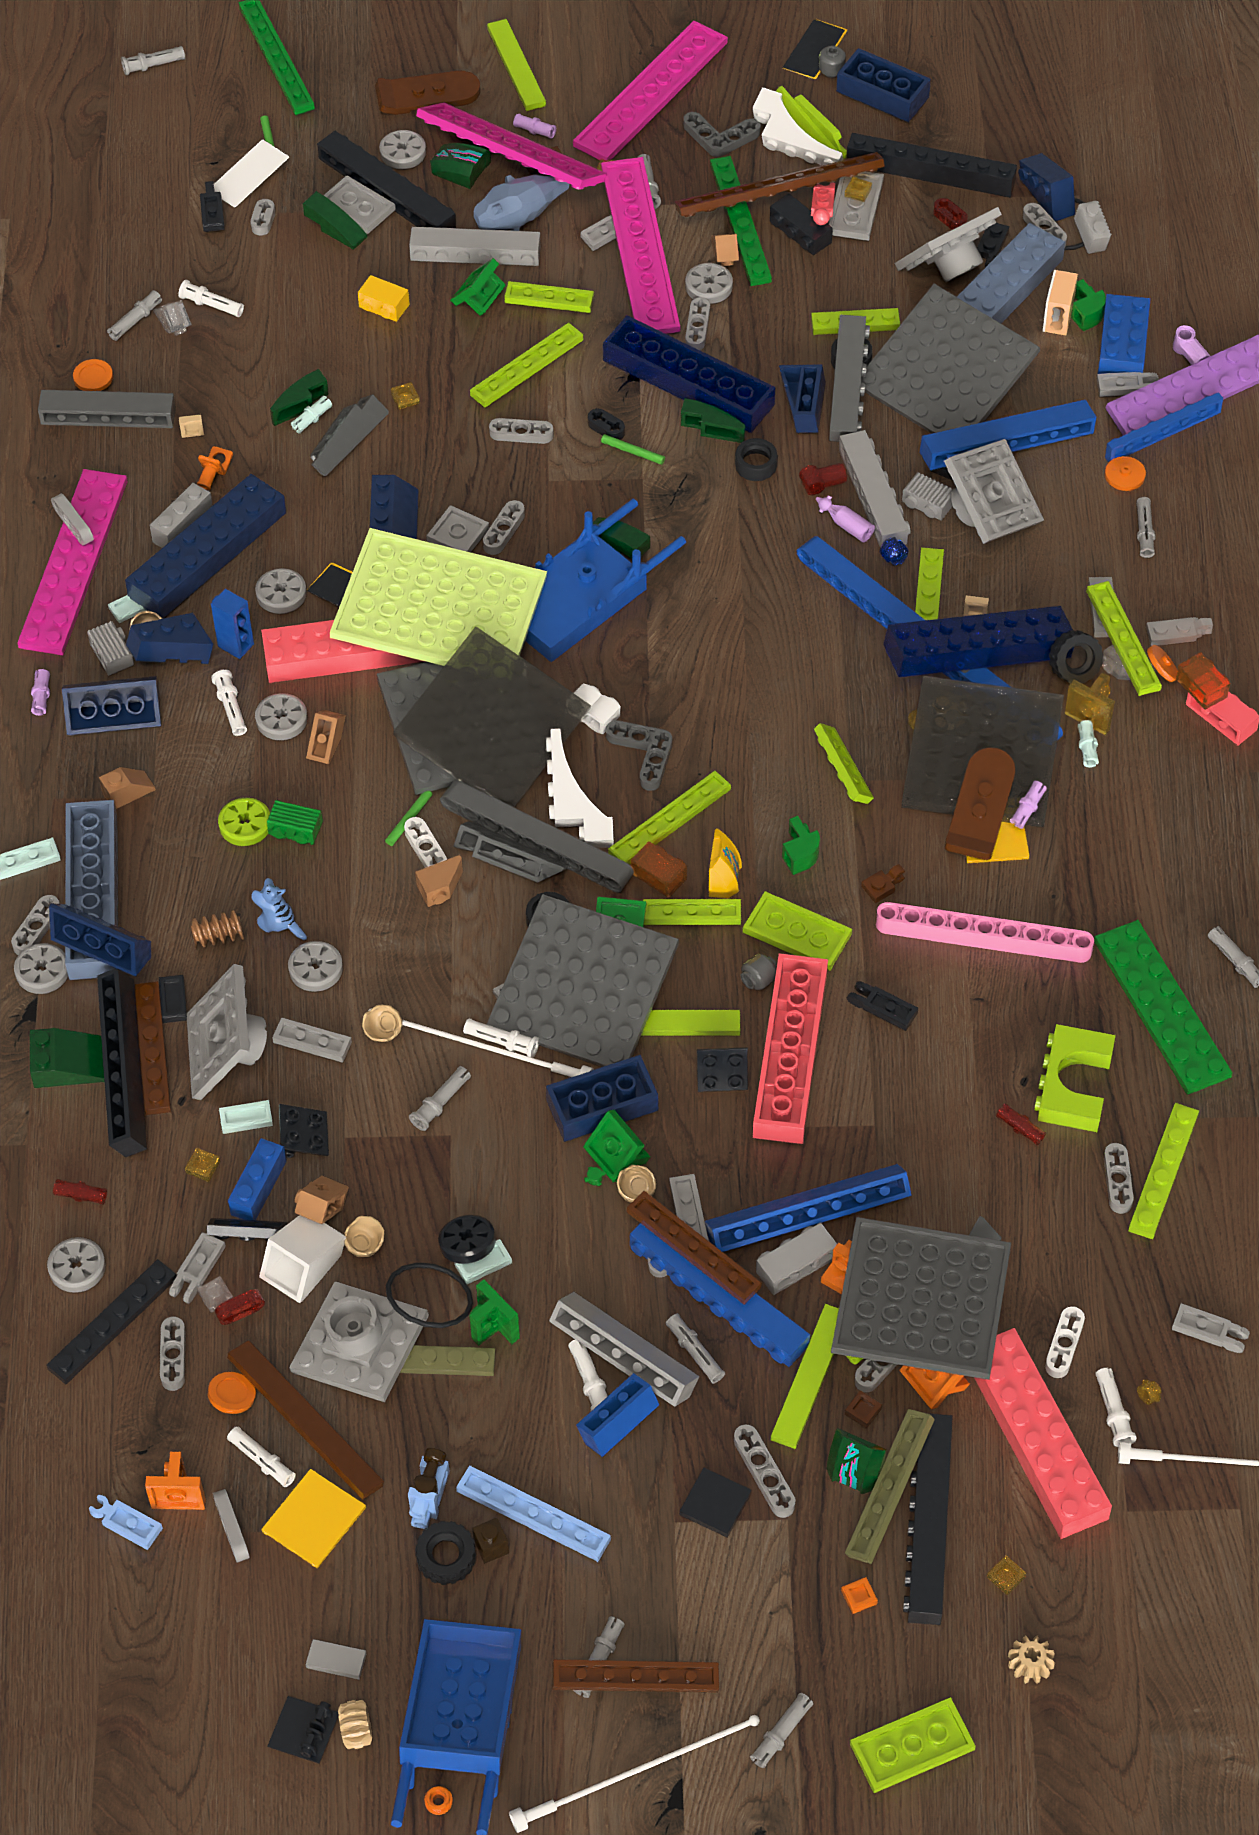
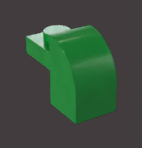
[1071,279,1106,331]
[782,816,820,875]

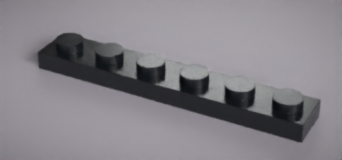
[46,1259,177,1385]

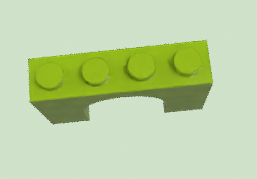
[1034,1024,1116,1132]

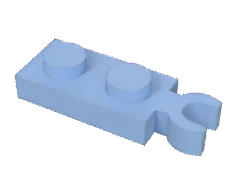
[89,1495,163,1550]

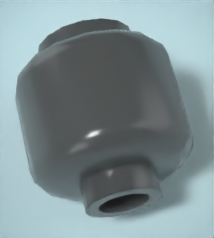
[819,46,846,77]
[740,954,777,990]

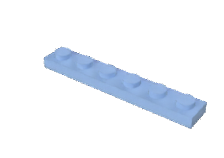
[456,1465,611,1562]

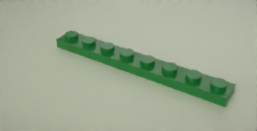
[238,0,315,115]
[710,156,772,286]

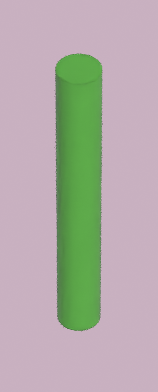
[260,116,275,147]
[601,434,665,465]
[385,791,432,846]

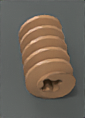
[191,910,244,949]

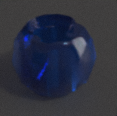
[880,537,909,565]

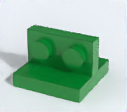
[450,258,506,316]
[596,897,647,928]
[583,1110,650,1182]
[469,1279,520,1346]

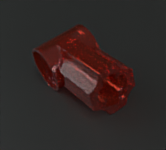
[799,463,847,496]

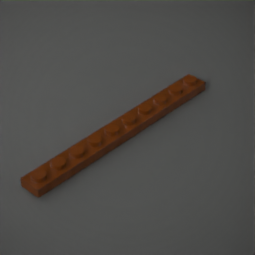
[675,152,885,217]

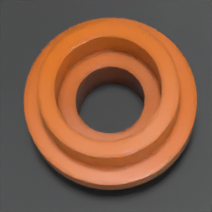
[424,1786,453,1815]

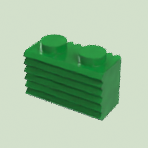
[267,800,323,845]

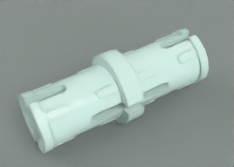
[291,396,332,433]
[1078,720,1099,767]

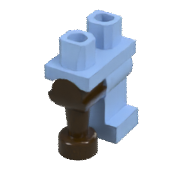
[408,1448,450,1529]

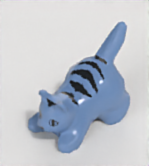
[252,878,307,940]

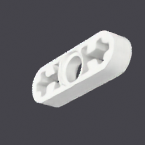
[404,817,447,868]
[1045,1307,1085,1378]

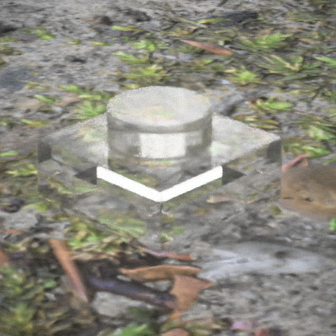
[197,1276,233,1313]

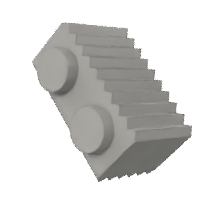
[1074,201,1112,254]
[902,472,954,521]
[87,621,134,676]

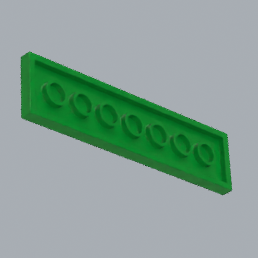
[1094,920,1232,1095]

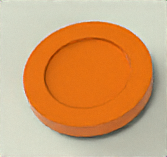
[73,359,113,391]
[1105,456,1146,491]
[1147,645,1179,682]
[208,1372,256,1414]

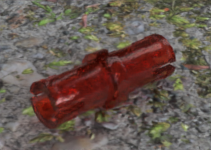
[996,1103,1046,1145]
[53,1179,107,1205]

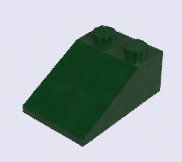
[30,1028,104,1088]

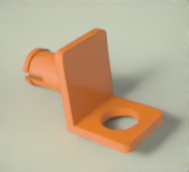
[197,446,233,490]

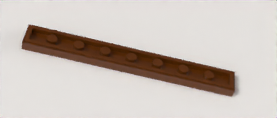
[227,1340,384,1500]

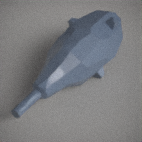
[474,175,569,231]

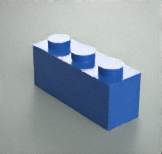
[211,589,254,659]
[228,1138,286,1220]
[576,1373,659,1457]

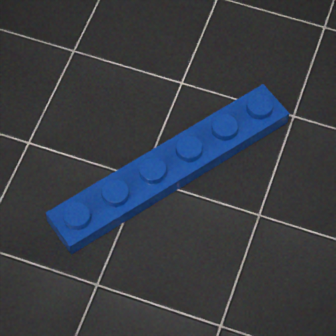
[1105,392,1223,462]

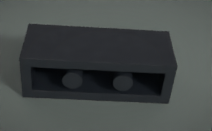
[770,194,833,256]

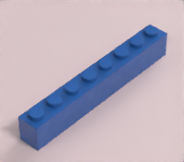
[920,400,1097,470]
[705,1164,912,1252]
[630,1223,810,1367]

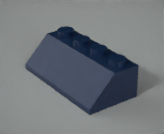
[370,475,419,539]
[62,676,161,735]
[49,903,151,976]

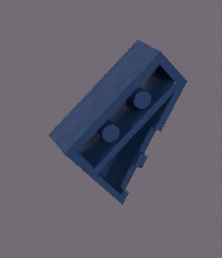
[1018,153,1076,221]
[779,364,826,433]
[126,613,213,664]

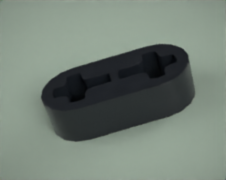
[588,408,625,440]

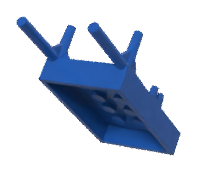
[525,498,686,662]
[391,1619,521,1835]

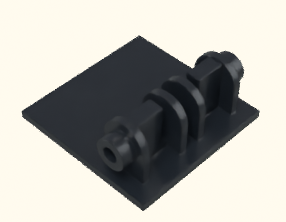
[697,1047,748,1092]
[279,1104,329,1158]
[267,1696,339,1764]

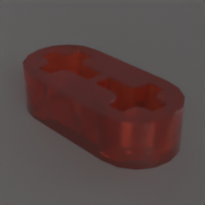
[933,198,968,230]
[215,1289,265,1325]

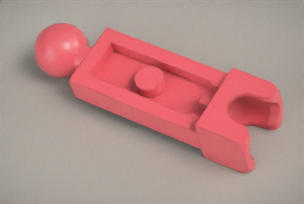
[811,182,835,225]

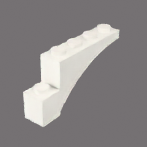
[753,87,843,165]
[546,729,614,848]

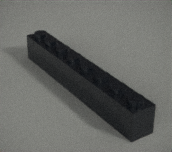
[317,131,456,228]
[846,133,1017,198]
[97,968,147,1157]
[903,1413,953,1625]

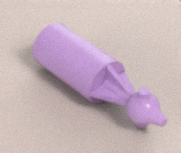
[816,495,875,542]

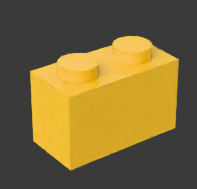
[358,275,410,322]

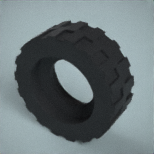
[1049,630,1104,684]
[415,1521,476,1585]

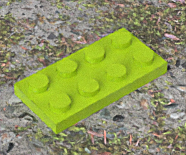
[743,891,852,970]
[850,1697,976,1793]

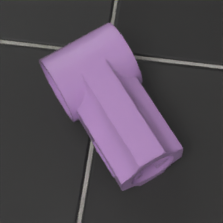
[1173,325,1210,365]

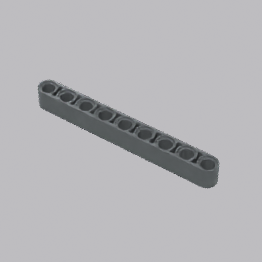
[440,780,634,893]

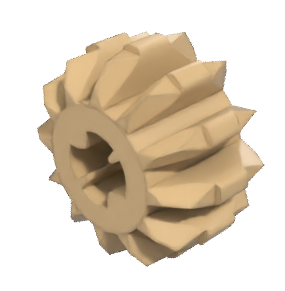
[1008,1635,1055,1684]
[338,1700,372,1749]

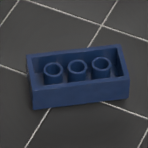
[836,48,931,122]
[546,1055,658,1142]

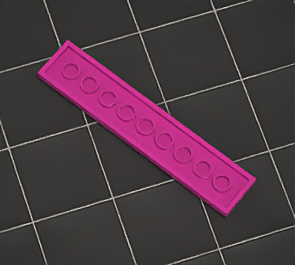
[573,21,728,162]
[416,103,607,189]
[601,157,680,338]
[17,469,128,655]

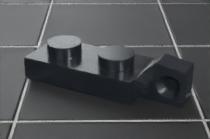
[200,181,225,232]

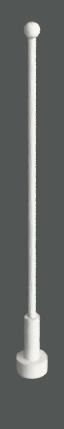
[368,1008,594,1077]
[1118,1442,1259,1466]
[509,1715,760,1833]

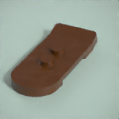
[375,70,480,115]
[945,748,1015,860]

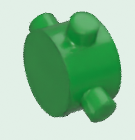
[584,1166,606,1186]

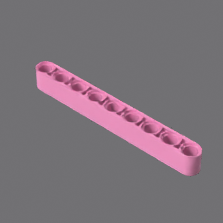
[876,902,1094,963]

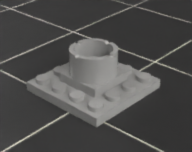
[895,207,1002,282]
[944,439,1044,544]
[187,964,267,1100]
[289,1282,429,1402]

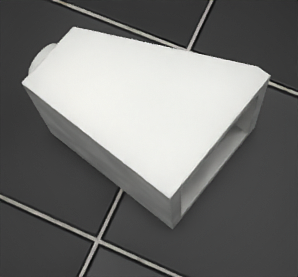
[259,1215,346,1303]

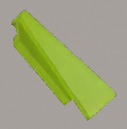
[776,86,847,159]

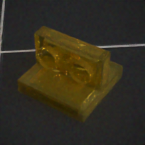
[1065,672,1115,735]

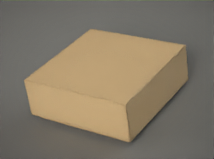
[179,415,204,438]
[963,595,989,619]

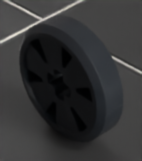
[438,1215,496,1264]

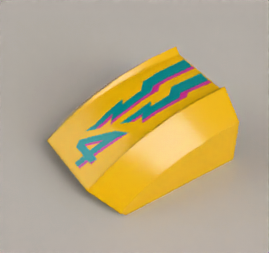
[709,828,742,899]

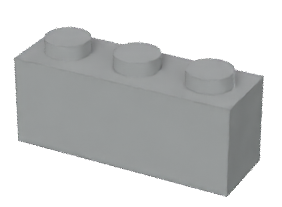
[150,483,213,548]
[756,1223,837,1295]

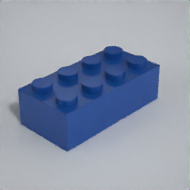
[1098,294,1150,374]

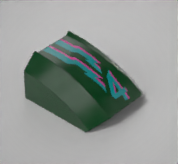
[430,143,491,189]
[826,1428,887,1495]

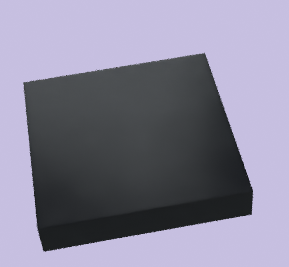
[679,1468,752,1538]

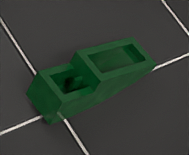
[303,191,367,250]
[270,369,329,426]
[681,398,745,443]
[593,517,650,559]

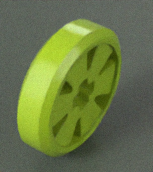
[218,798,270,846]

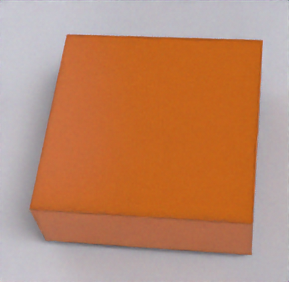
[841,1577,878,1614]

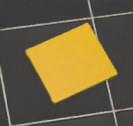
[966,798,1029,863]
[262,1469,366,1568]

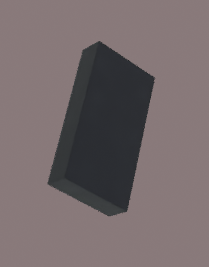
[159,975,187,1023]

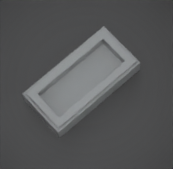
[306,1639,367,1680]

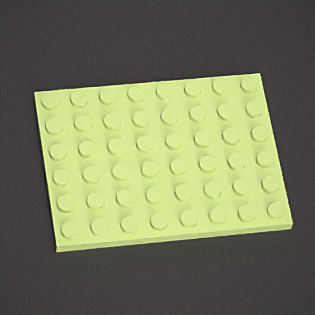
[330,528,547,682]

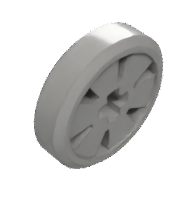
[379,130,426,169]
[685,263,733,304]
[255,568,306,614]
[255,693,307,740]
[288,941,343,992]
[14,943,68,994]
[47,1237,106,1293]

